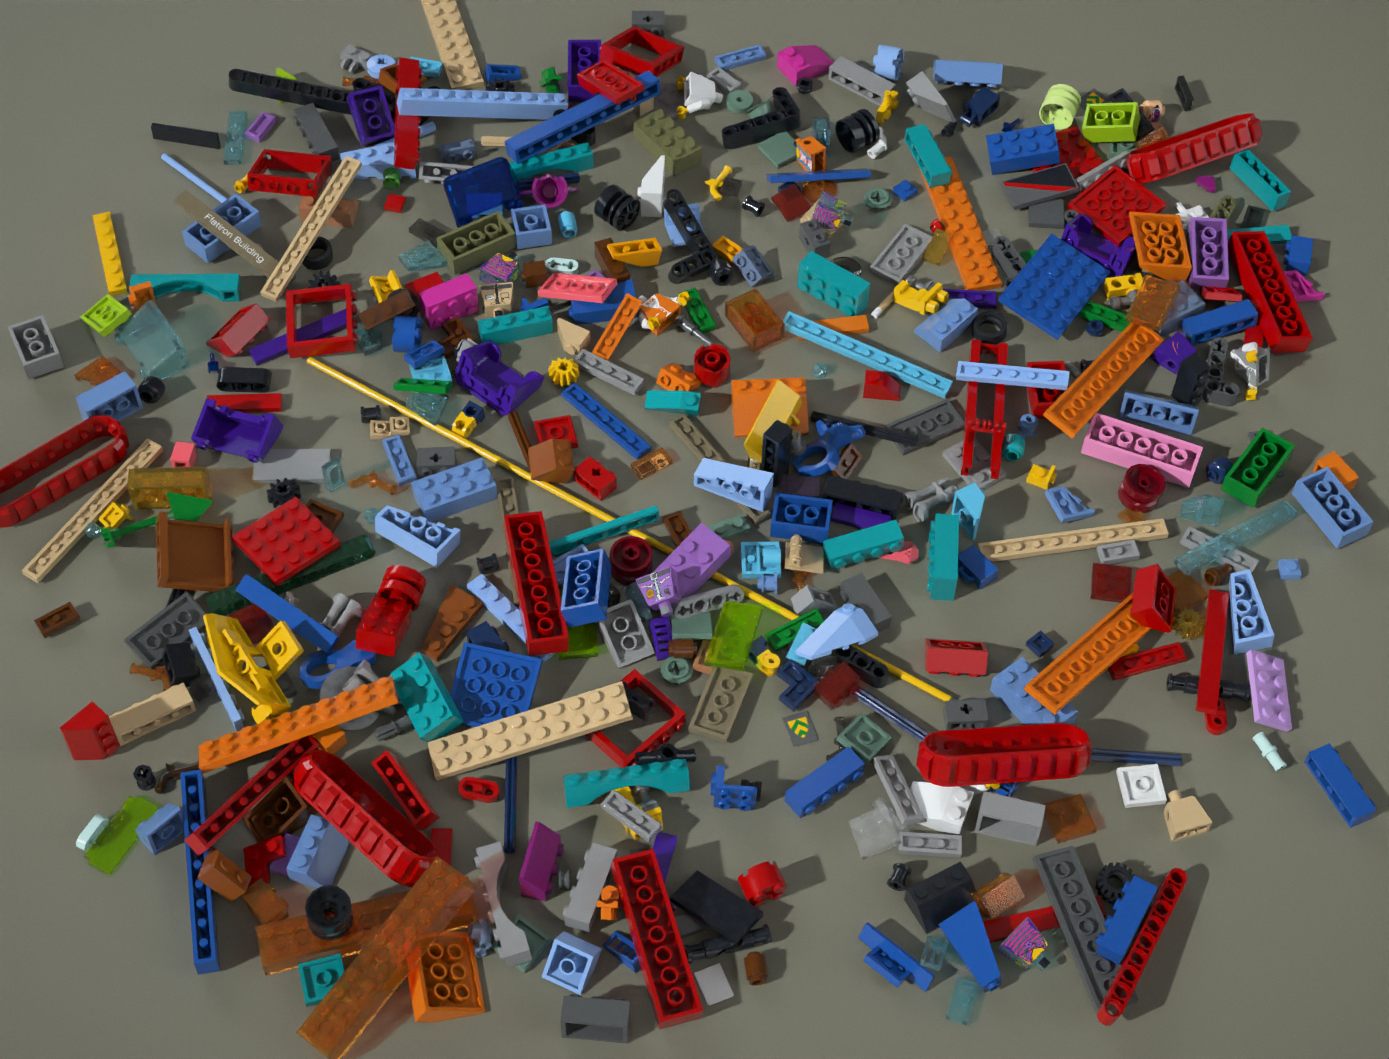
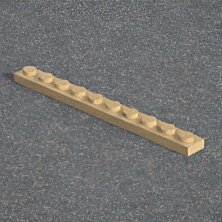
[260,156,362,302]
[22,438,163,583]
[977,518,1169,562]

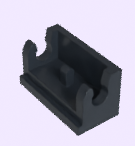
[622,680,658,722]

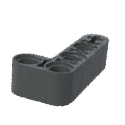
[992,236,1026,292]
[1201,337,1240,407]

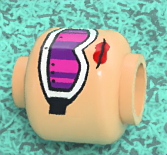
[1139,100,1165,122]

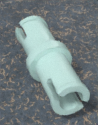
[1252,732,1287,772]

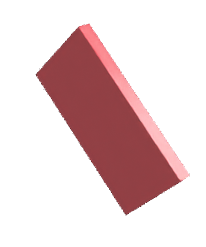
[538,273,618,303]

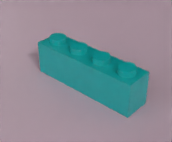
[904,124,952,188]
[1229,149,1291,212]
[478,306,553,345]
[823,520,904,569]

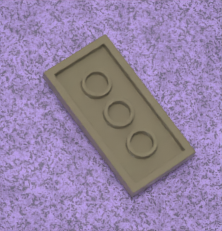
[688,662,753,743]

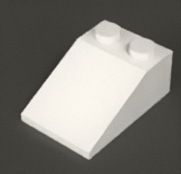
[637,155,665,218]
[910,781,974,835]

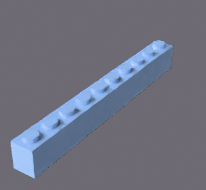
[397,88,568,120]

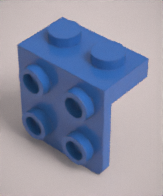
[710,765,757,811]

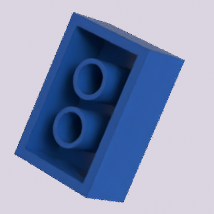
[770,493,833,544]

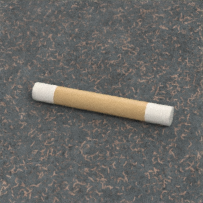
[871,290,894,318]

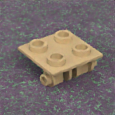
[785,534,824,574]

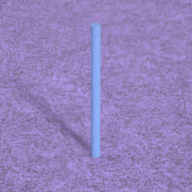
[161,153,227,203]

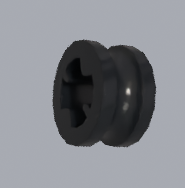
[797,77,813,94]

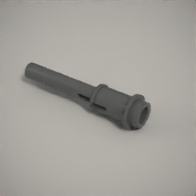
[675,314,716,346]

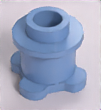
[1017,414,1038,438]
[758,572,777,595]

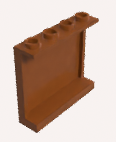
[156,511,235,593]

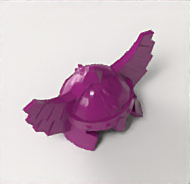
[519,174,580,208]

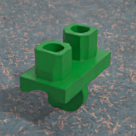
[539,67,562,93]

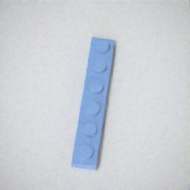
[956,361,1069,390]
[467,574,556,663]
[189,627,245,732]

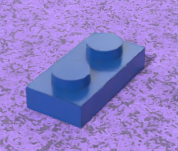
[404,340,445,368]

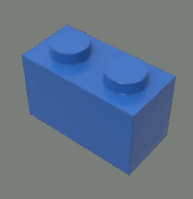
[1283,235,1313,276]

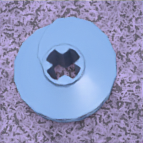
[367,54,396,79]

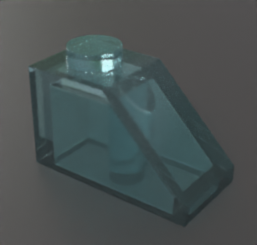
[1179,494,1224,527]

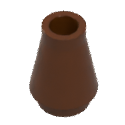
[1204,563,1232,586]

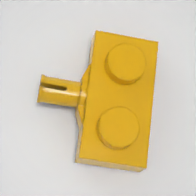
[876,90,899,125]

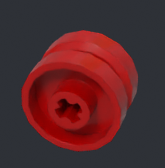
[377,565,426,612]

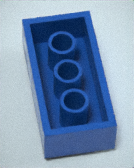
[986,124,1060,175]
[561,548,612,627]

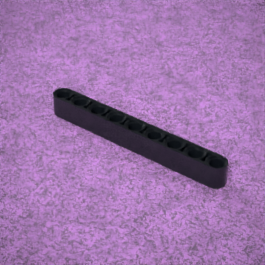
[228,69,352,115]

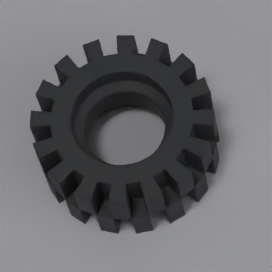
[1096,862,1135,904]

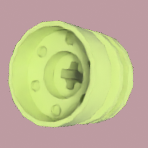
[1039,84,1081,130]

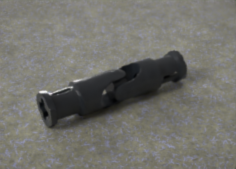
[1166,673,1250,701]
[684,924,772,964]

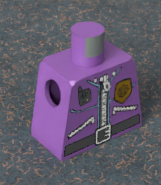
[636,566,680,617]

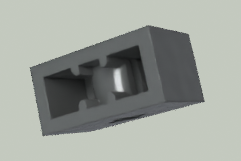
[632,11,665,37]
[799,219,831,258]
[417,446,456,477]
[943,698,988,730]

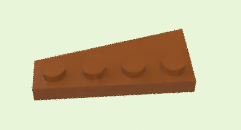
[421,584,483,662]

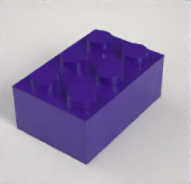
[347,85,395,147]

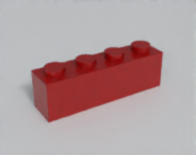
[371,750,440,830]

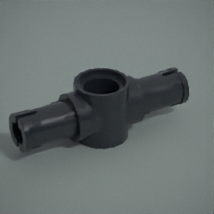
[635,743,696,765]

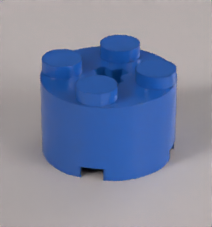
[392,316,423,353]

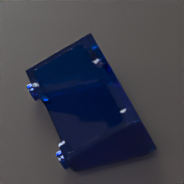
[443,157,524,228]

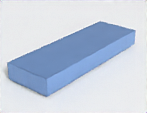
[715,45,767,71]
[382,434,417,486]

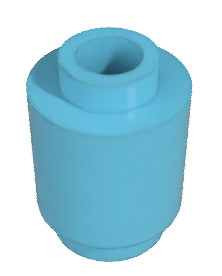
[558,211,578,238]

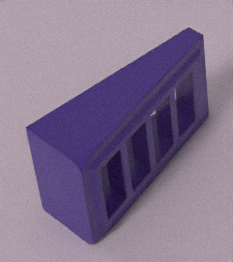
[649,617,673,661]

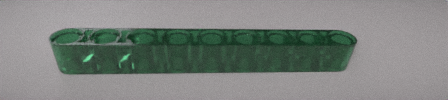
[206,535,376,616]

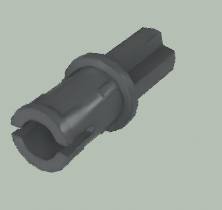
[374,715,413,741]

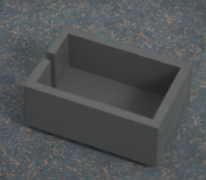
[561,994,630,1044]

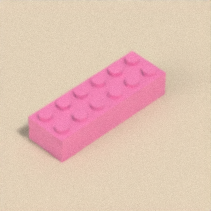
[1081,413,1203,488]

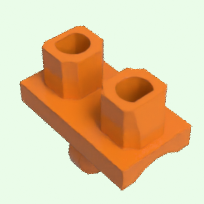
[596,885,623,920]

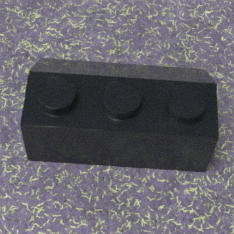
[904,861,981,934]

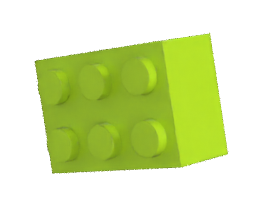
[1082,102,1140,143]

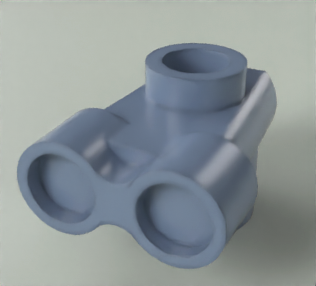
[467,919,493,957]

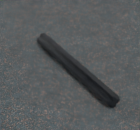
[810,411,918,447]

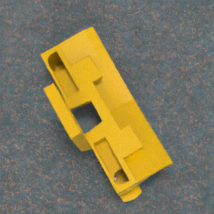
[203,613,304,724]

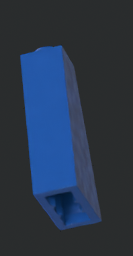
[568,279,638,325]
[939,901,1002,993]

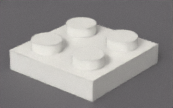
[1116,764,1167,808]

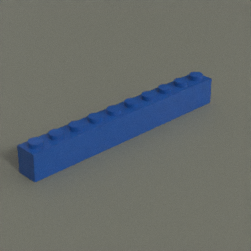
[504,71,661,164]
[180,770,220,975]

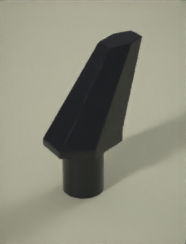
[941,121,957,137]

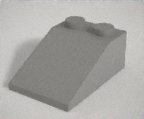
[906,71,956,123]
[595,599,655,669]

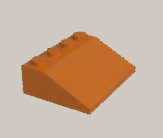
[1129,212,1192,282]
[731,377,809,438]
[402,930,486,1023]

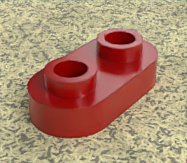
[1204,697,1228,735]
[458,777,500,803]

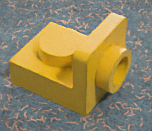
[1026,464,1057,490]
[98,502,134,529]

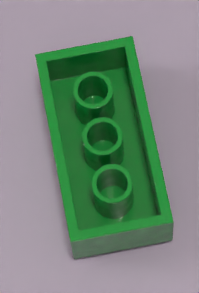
[1221,427,1295,508]

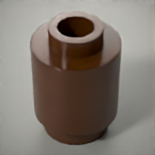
[668,638,697,658]
[744,951,768,986]

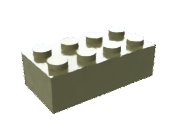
[634,108,702,177]
[436,211,516,275]

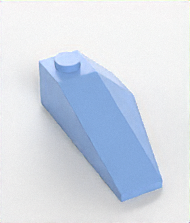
[796,603,878,660]

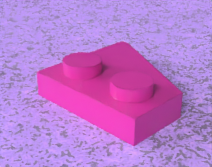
[1283,270,1325,302]

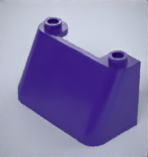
[1061,213,1137,278]
[455,340,544,415]
[191,398,284,463]

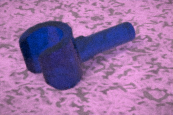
[1002,118,1021,132]
[207,353,219,374]

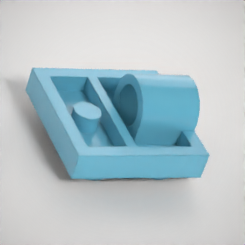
[740,541,781,579]

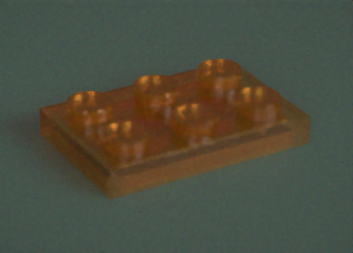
[1125,275,1180,331]

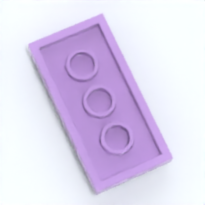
[1246,649,1292,732]

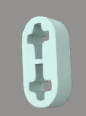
[545,257,579,275]
[76,814,109,852]

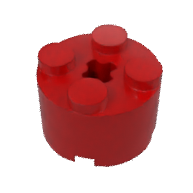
[694,344,731,388]
[737,861,787,908]

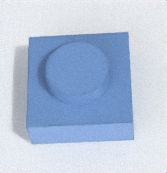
[1277,559,1302,580]

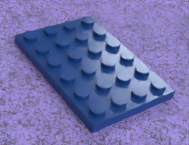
[998,233,1110,340]

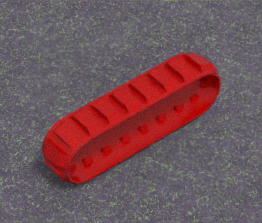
[1126,113,1263,183]
[0,415,130,528]
[916,723,1092,787]
[293,750,438,887]

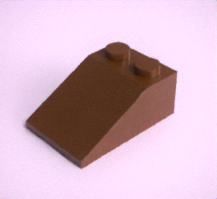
[242,776,318,842]

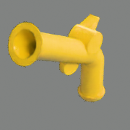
[705,165,733,202]

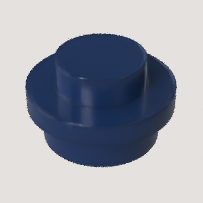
[1086,319,1104,337]

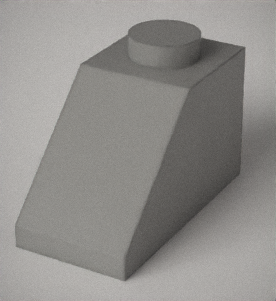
[790,585,838,615]

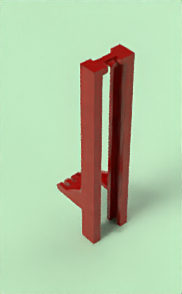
[960,339,1008,479]

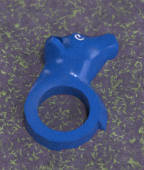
[792,420,866,478]
[298,638,377,689]

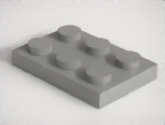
[942,438,1007,490]

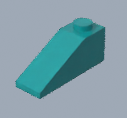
[644,390,702,416]

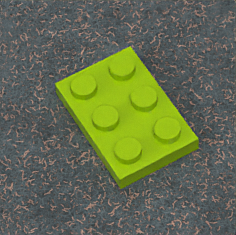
[80,294,132,337]

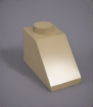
[557,318,591,356]

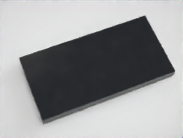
[670,870,763,944]

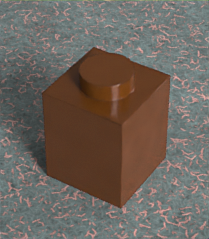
[520,260,547,288]

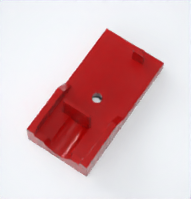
[577,59,645,105]

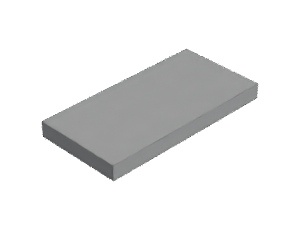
[869,224,935,285]
[252,449,331,484]

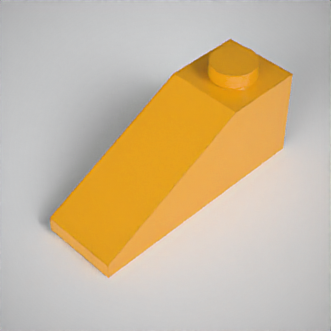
[607,237,662,267]

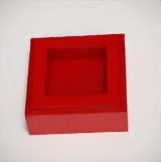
[384,194,406,213]

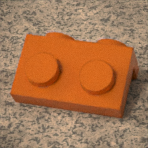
[127,281,158,323]
[656,363,701,392]

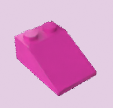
[777,45,834,86]

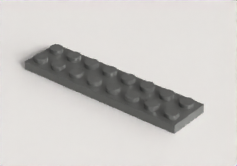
[1033,846,1139,1014]

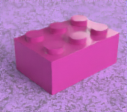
[418,273,479,331]

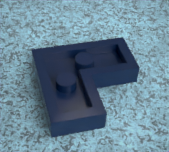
[777,659,821,712]

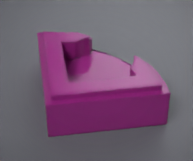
[1195,176,1216,193]

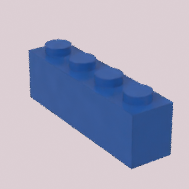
[1181,299,1258,346]
[1304,743,1377,828]
[785,746,865,818]
[1095,875,1158,965]

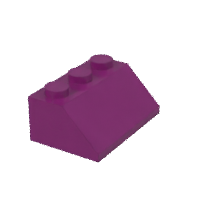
[519,821,564,901]

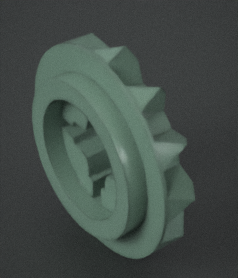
[864,188,892,211]
[661,657,693,685]

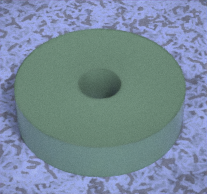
[726,90,753,114]

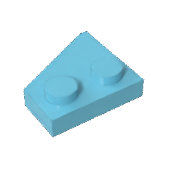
[409,356,452,381]

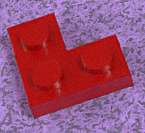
[243,835,287,889]

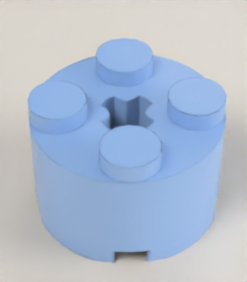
[873,44,904,81]

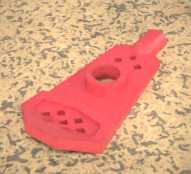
[877,541,919,564]

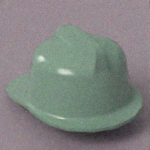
[744,96,773,119]

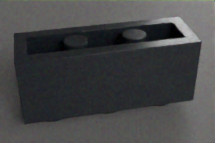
[1171,353,1210,406]

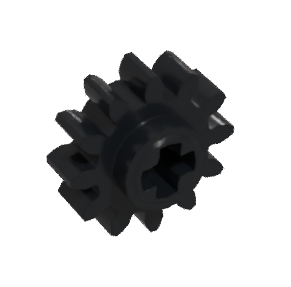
[485,78,515,92]
[308,270,340,303]
[267,478,301,508]

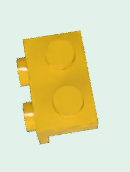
[369,270,403,303]

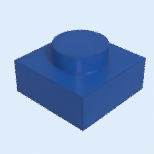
[893,179,917,202]

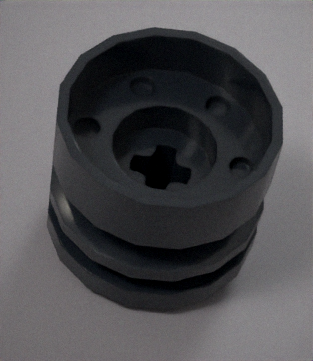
[835,109,880,153]
[594,184,640,231]
[305,885,354,941]

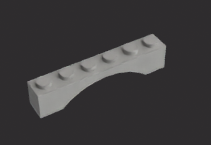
[474,842,532,967]

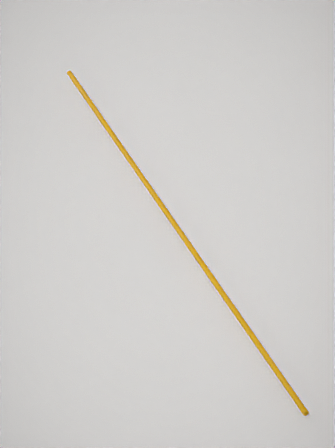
[307,357,952,702]

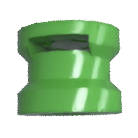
[383,167,400,189]

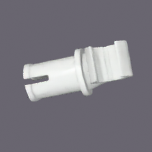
[867,127,887,159]

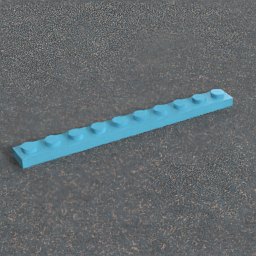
[780,311,953,399]

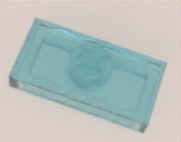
[946,977,978,1026]

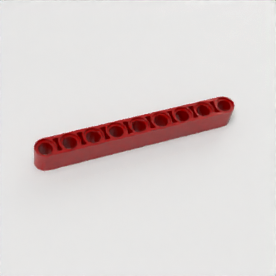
[1097,868,1188,1026]

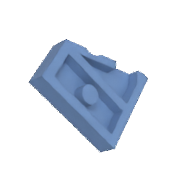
[1045,486,1095,523]

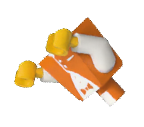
[638,291,691,336]

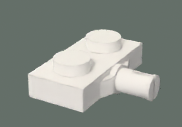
[1175,202,1209,231]

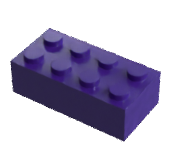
[568,40,602,102]

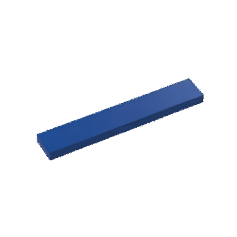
[767,168,871,183]
[561,382,651,460]
[235,574,340,654]

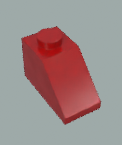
[863,370,901,401]

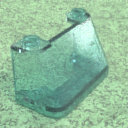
[114,300,190,380]

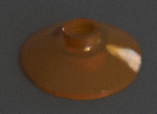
[802,180,836,203]

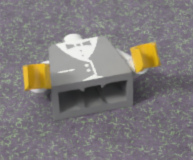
[1230,342,1270,400]

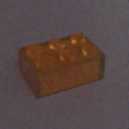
[725,288,785,352]

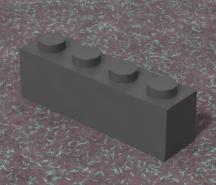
[293,103,340,164]

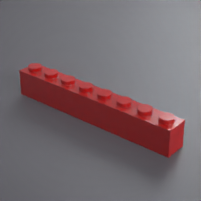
[394,57,422,170]
[184,735,319,856]

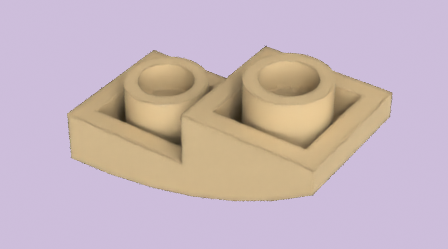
[370,417,410,440]

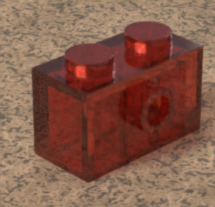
[814,661,861,710]

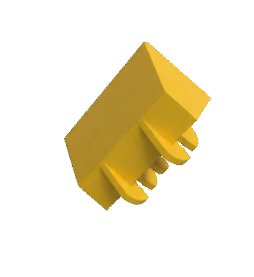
[743,380,803,463]

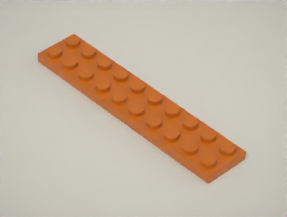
[919,156,1002,291]
[1043,317,1165,439]
[1024,592,1152,715]
[198,676,398,773]

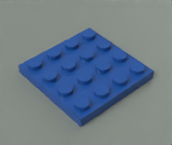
[450,642,543,727]

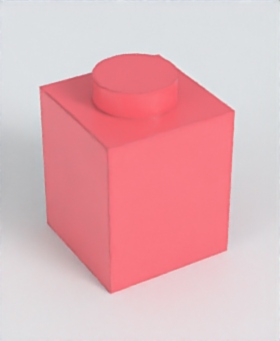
[170,441,197,473]

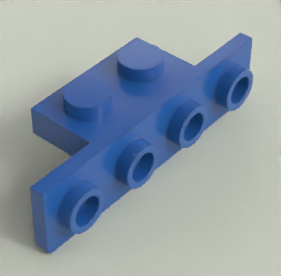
[858,922,935,992]

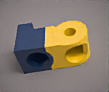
[452,400,485,438]
[746,636,780,676]

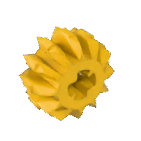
[548,356,579,387]

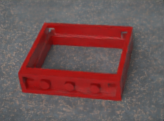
[599,26,685,77]
[247,149,332,197]
[286,284,359,358]
[585,669,686,767]

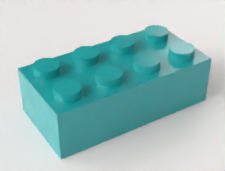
[797,251,870,316]
[927,513,959,601]
[388,652,464,742]

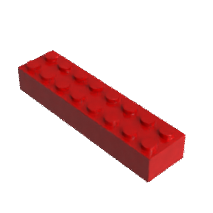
[1228,231,1313,353]
[504,511,569,656]
[611,849,703,1030]

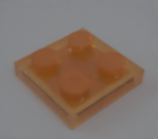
[1043,794,1097,844]

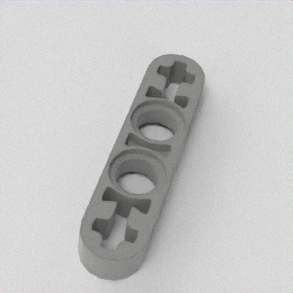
[671,584,744,619]

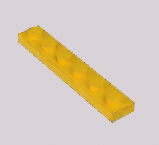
[92,211,128,296]

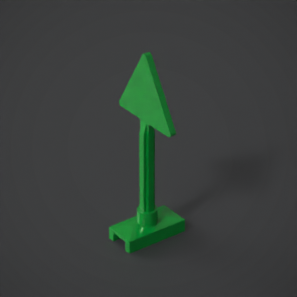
[97,492,212,548]

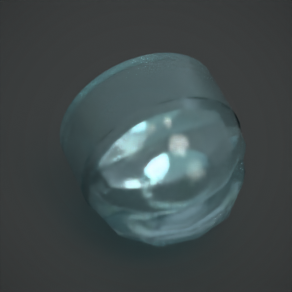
[812,362,827,379]
[364,508,379,524]
[84,522,101,539]

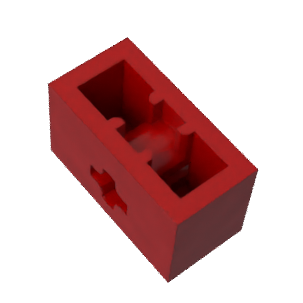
[574,456,617,501]

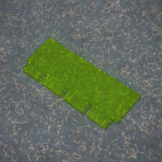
[84,796,159,876]

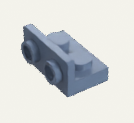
[439,139,477,163]
[732,245,774,287]

